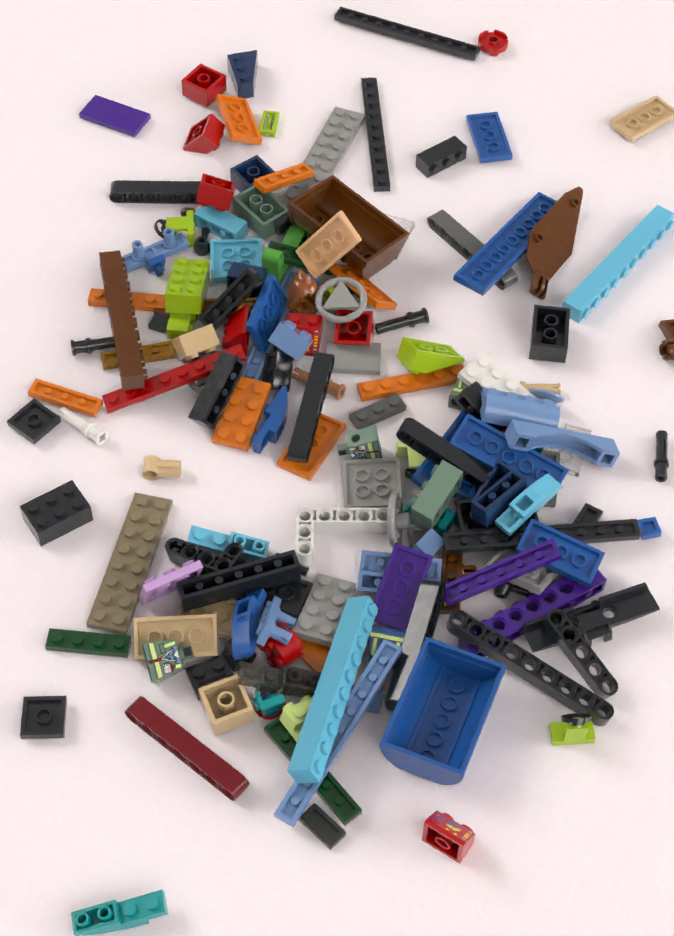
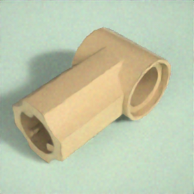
[142,455,181,481]

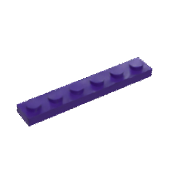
[444,538,562,607]

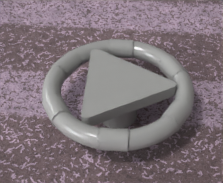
[315,277,367,323]
[387,491,410,548]

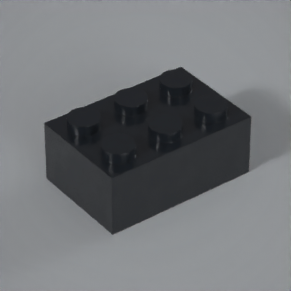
[529,305,570,363]
[20,480,93,547]

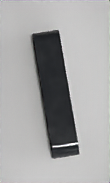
[542,608,618,699]

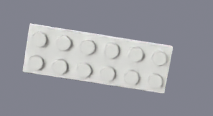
[457,353,566,429]

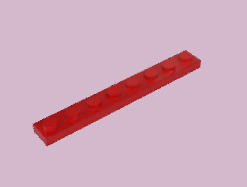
[102,344,247,414]

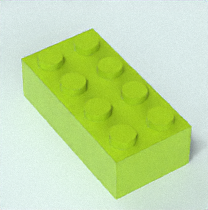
[165,257,210,315]

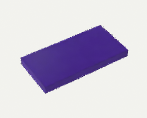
[79,95,151,137]
[374,543,433,631]

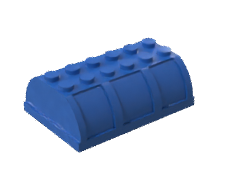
[379,637,507,785]

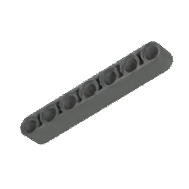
[427,210,518,290]

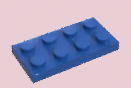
[466,112,513,163]
[246,274,286,352]
[515,518,605,588]

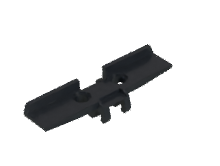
[521,582,660,653]

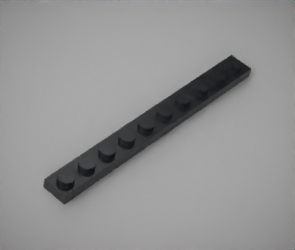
[334,6,481,61]
[361,77,390,192]
[442,519,641,554]

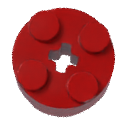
[256,621,304,670]

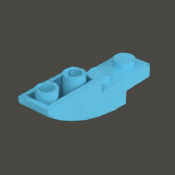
[495,474,563,537]
[187,525,270,561]

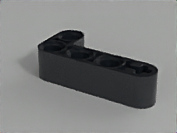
[165,538,247,575]

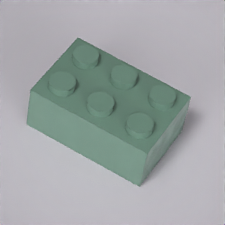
[232,185,288,240]
[410,460,463,530]

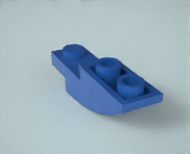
[252,385,288,454]
[232,588,267,660]

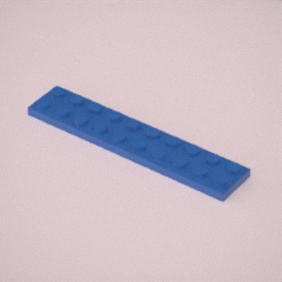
[453,192,557,296]

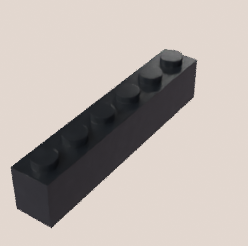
[176,550,301,612]

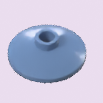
[528,389,564,404]

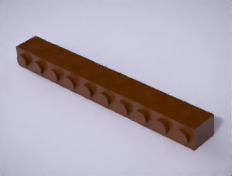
[99,250,148,390]

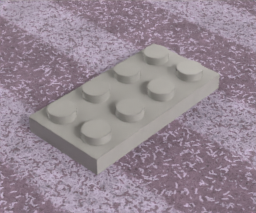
[294,573,357,647]

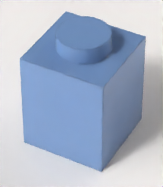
[411,528,444,556]

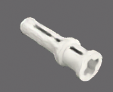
[58,407,108,445]

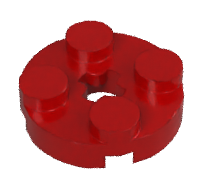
[478,30,508,57]

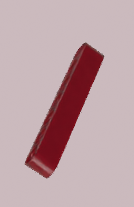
[125,696,250,801]

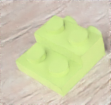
[279,695,313,742]

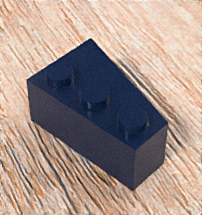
[227,50,258,98]
[471,459,527,528]

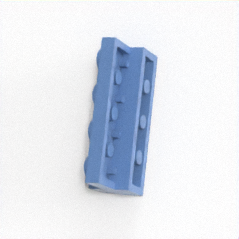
[480,387,560,428]
[357,550,442,593]

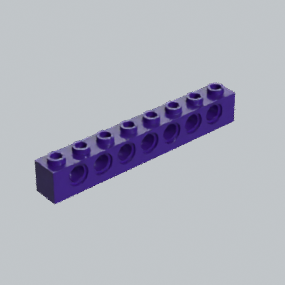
[458,570,607,657]

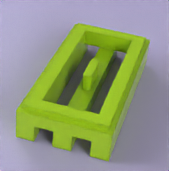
[259,110,280,137]

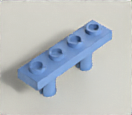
[121,228,190,273]
[255,596,297,646]

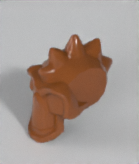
[286,269,318,315]

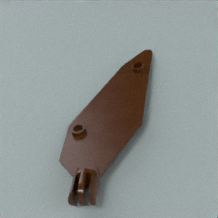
[525,187,583,300]

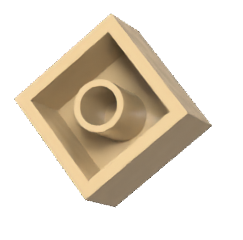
[171,324,220,362]
[198,674,255,736]

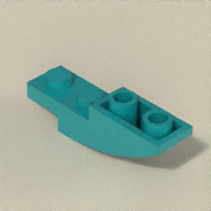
[71,889,168,936]

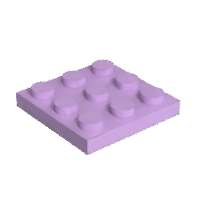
[139,560,203,605]

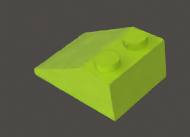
[397,337,465,374]

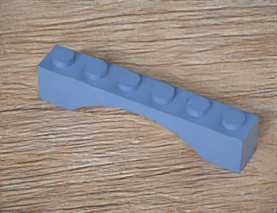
[504,419,620,468]

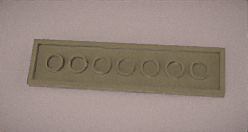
[86,492,173,635]

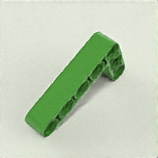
[262,225,308,286]

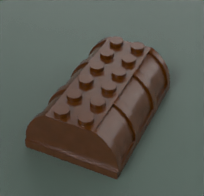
[287,175,410,280]

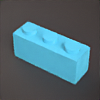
[194,206,248,240]

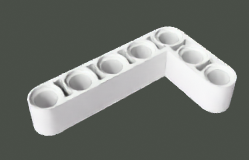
[296,507,388,566]

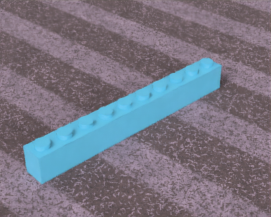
[562,205,674,323]
[287,596,378,784]

